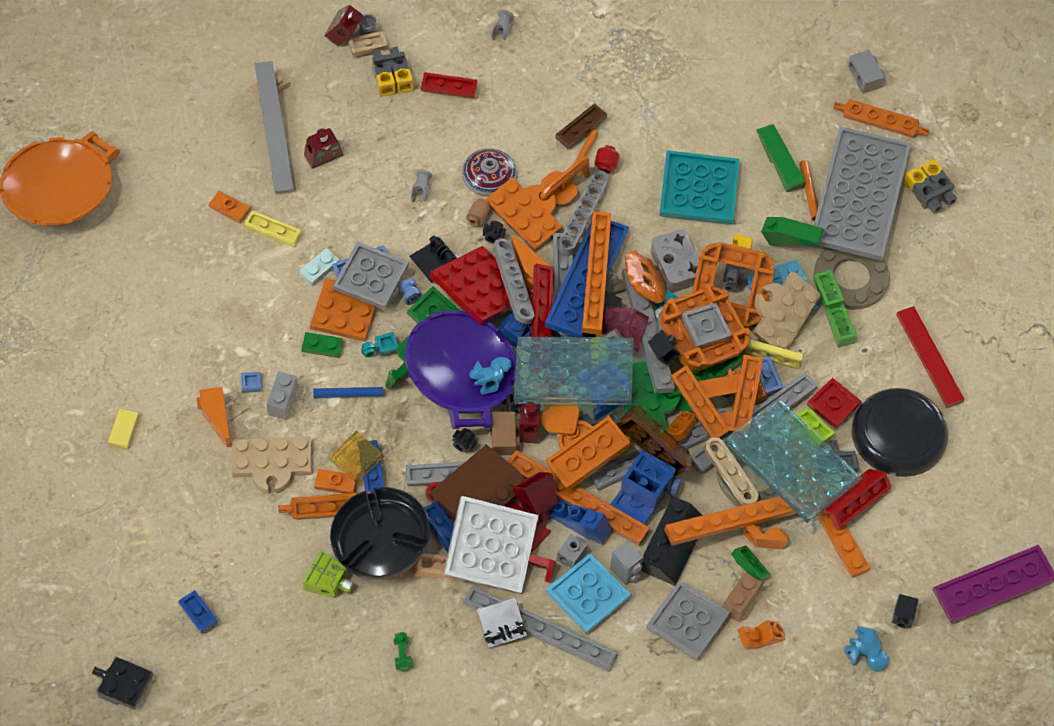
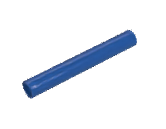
[313,387,383,398]

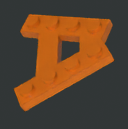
[670,354,763,438]

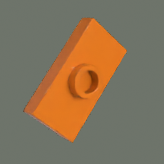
[209,191,250,223]
[314,469,357,494]

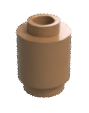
[466,199,490,226]

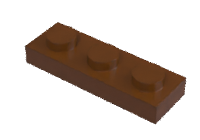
[555,103,607,149]

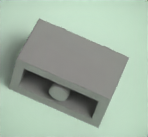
[847,50,885,94]
[267,371,298,420]
[610,540,643,585]

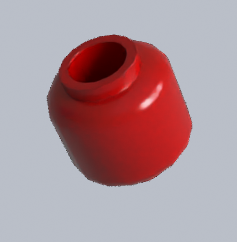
[594,145,620,174]

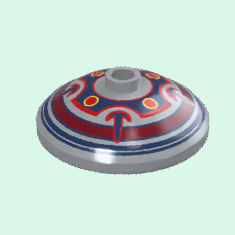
[462,148,517,197]

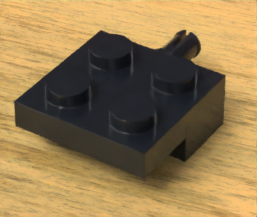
[92,657,153,710]

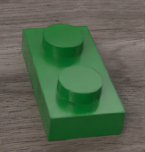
[301,332,343,358]
[731,545,771,582]

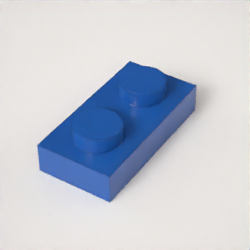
[178,590,218,634]

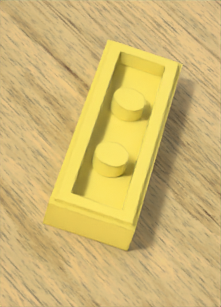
[243,210,302,248]
[744,339,803,369]

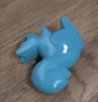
[469,357,511,395]
[844,626,889,671]

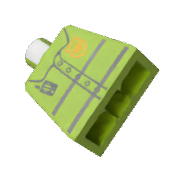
[302,550,354,598]

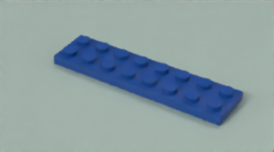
[545,221,629,339]

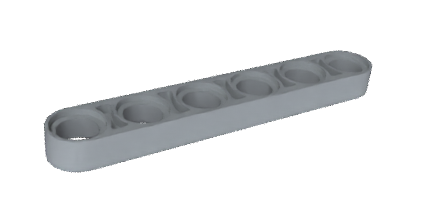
[558,170,609,255]

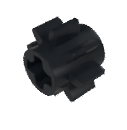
[482,221,506,244]
[501,390,524,414]
[452,428,476,452]

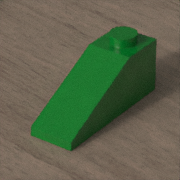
[761,217,824,245]

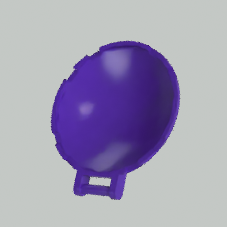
[405,310,517,429]

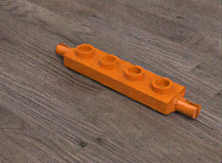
[833,99,929,138]
[278,492,371,519]

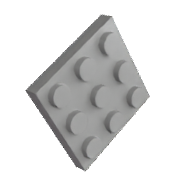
[333,242,409,310]
[646,580,730,661]

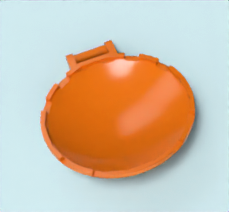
[0,131,120,226]

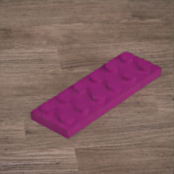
[933,545,1054,624]

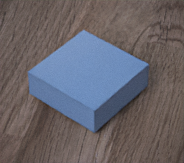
[241,372,261,393]

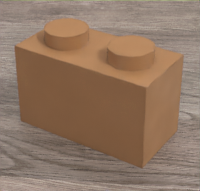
[492,412,520,455]
[723,572,762,622]

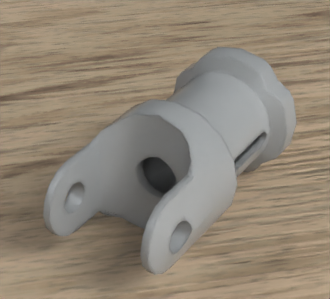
[491,10,514,40]
[411,169,432,202]

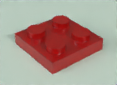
[807,377,862,429]

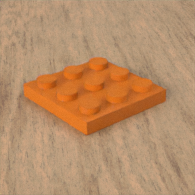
[310,278,376,342]

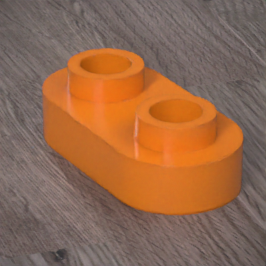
[667,411,696,441]

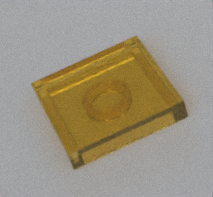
[329,431,384,484]

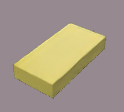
[108,408,139,449]

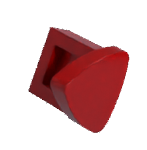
[529,554,556,583]

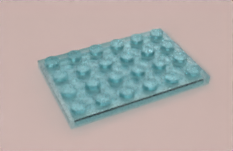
[514,337,634,405]
[724,399,862,523]

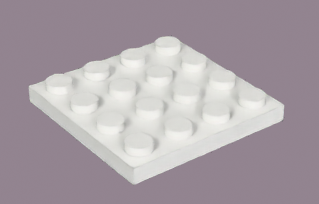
[443,496,538,593]

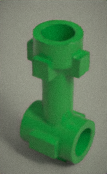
[393,632,413,671]

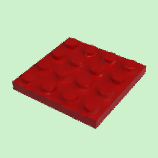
[429,246,533,325]

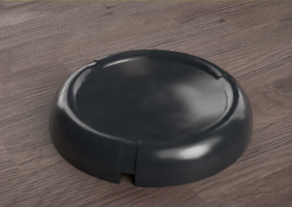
[851,388,948,477]
[330,487,430,580]

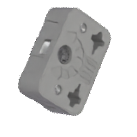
[650,230,699,292]

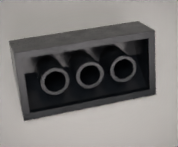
[641,496,703,586]

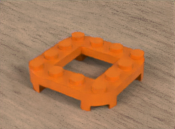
[692,242,775,326]
[658,284,750,371]

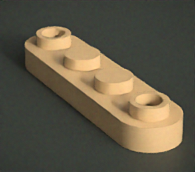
[704,437,758,505]

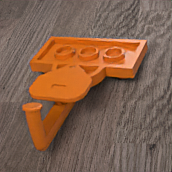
[485,156,590,252]
[533,381,632,491]

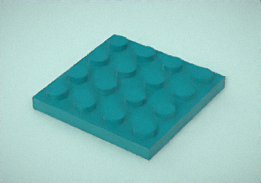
[659,150,740,224]

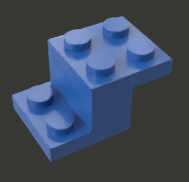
[610,450,676,525]

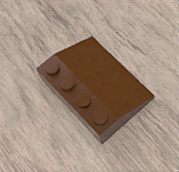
[616,405,692,477]
[428,444,526,523]

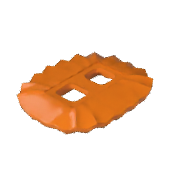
[625,250,666,303]

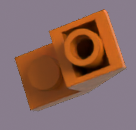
[742,524,788,549]
[737,620,785,649]

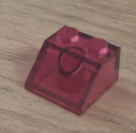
[602,306,649,353]

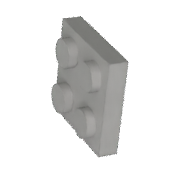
[680,303,732,348]

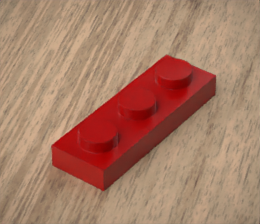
[421,72,477,98]

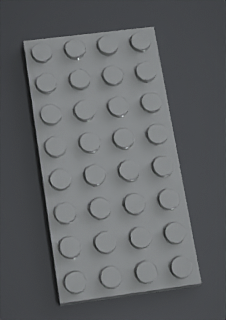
[813,126,911,261]

